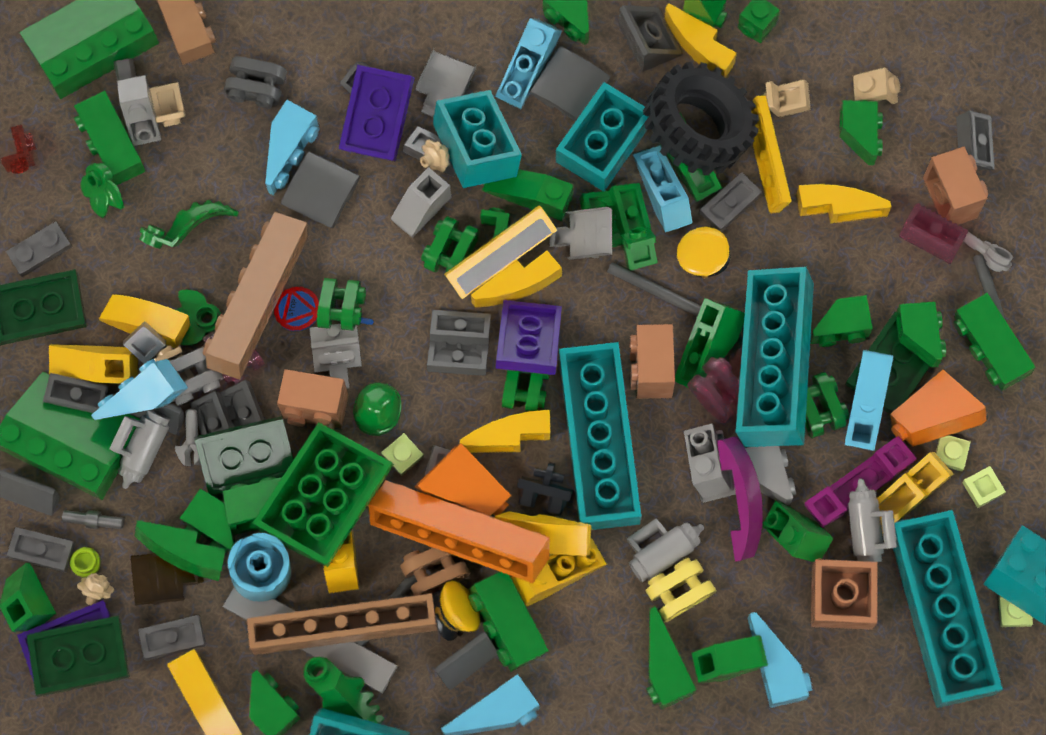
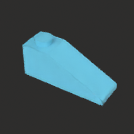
[633,146,693,232]
[748,612,812,708]
[441,674,539,735]

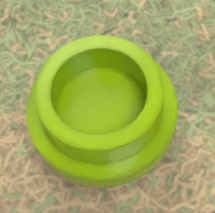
[70,547,101,578]

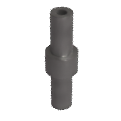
[62,510,124,530]

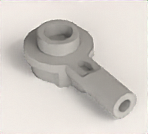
[959,230,1013,272]

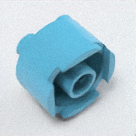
[228,533,292,602]

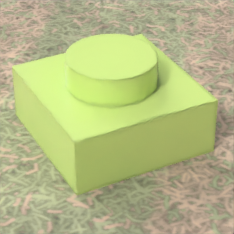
[381,433,424,476]
[936,435,971,471]
[962,466,1006,508]
[998,595,1033,627]

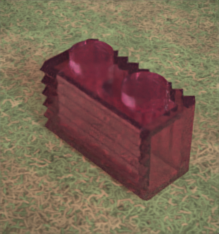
[899,203,968,265]

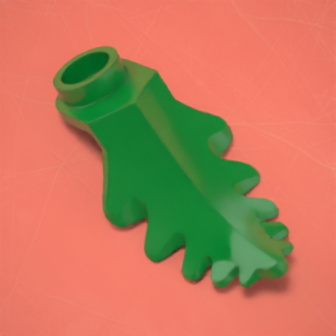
[139,200,239,249]
[304,657,384,724]

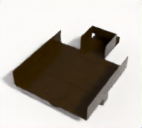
[130,553,204,606]

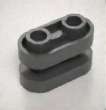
[223,56,287,108]

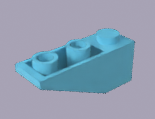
[495,18,563,109]
[265,100,320,195]
[844,350,893,451]
[91,359,188,420]

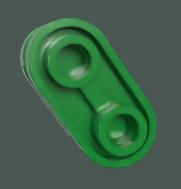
[421,216,480,273]
[317,278,366,331]
[502,370,550,412]
[805,372,850,439]

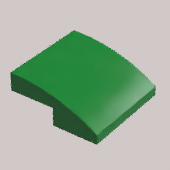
[579,183,652,248]

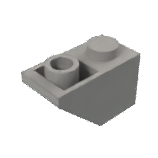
[117,75,161,146]
[391,167,452,238]
[684,423,732,498]
[745,446,796,505]

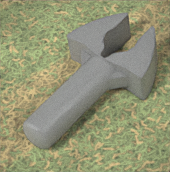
[175,409,201,466]

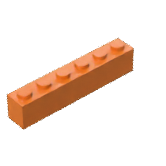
[368,480,549,583]

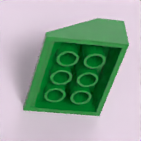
[19,0,159,100]
[0,372,140,500]
[253,422,394,567]

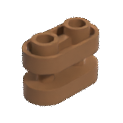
[400,547,470,596]

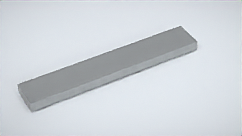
[223,587,397,694]

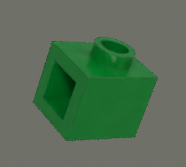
[738,0,780,44]

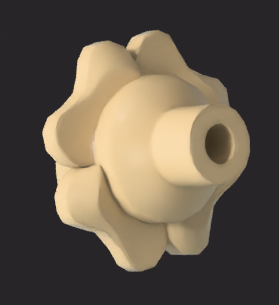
[420,139,450,173]
[77,573,114,605]

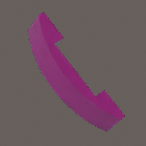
[804,436,917,528]
[717,437,763,561]

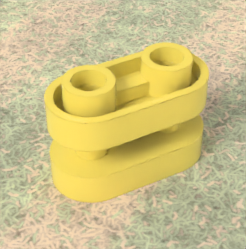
[646,558,717,622]

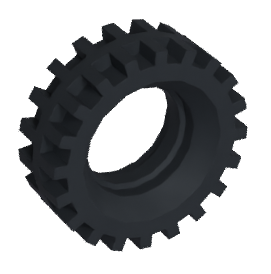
[643,62,759,175]

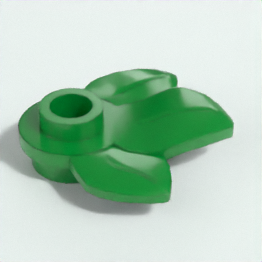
[81,163,124,218]
[176,289,221,346]

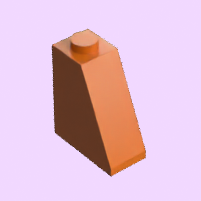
[890,370,987,447]
[414,443,511,517]

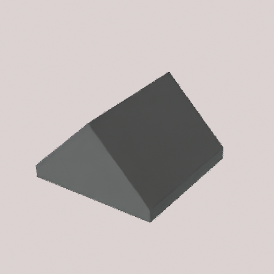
[619,5,683,72]

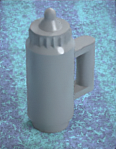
[109,410,170,489]
[848,479,897,562]
[626,518,704,582]

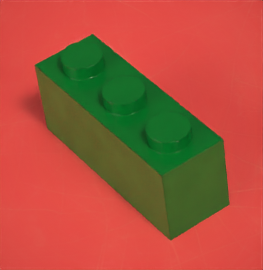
[74,91,146,186]
[953,293,1035,391]
[468,572,549,672]

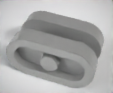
[170,347,224,406]

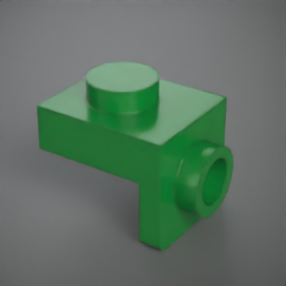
[480,208,510,238]
[621,227,658,271]

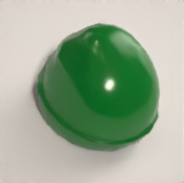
[353,382,402,436]

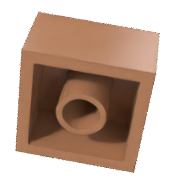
[923,146,988,229]
[629,324,675,399]
[277,369,349,430]
[811,559,878,630]

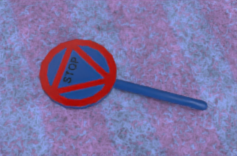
[274,287,374,331]

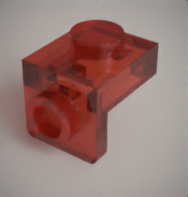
[1,124,36,174]

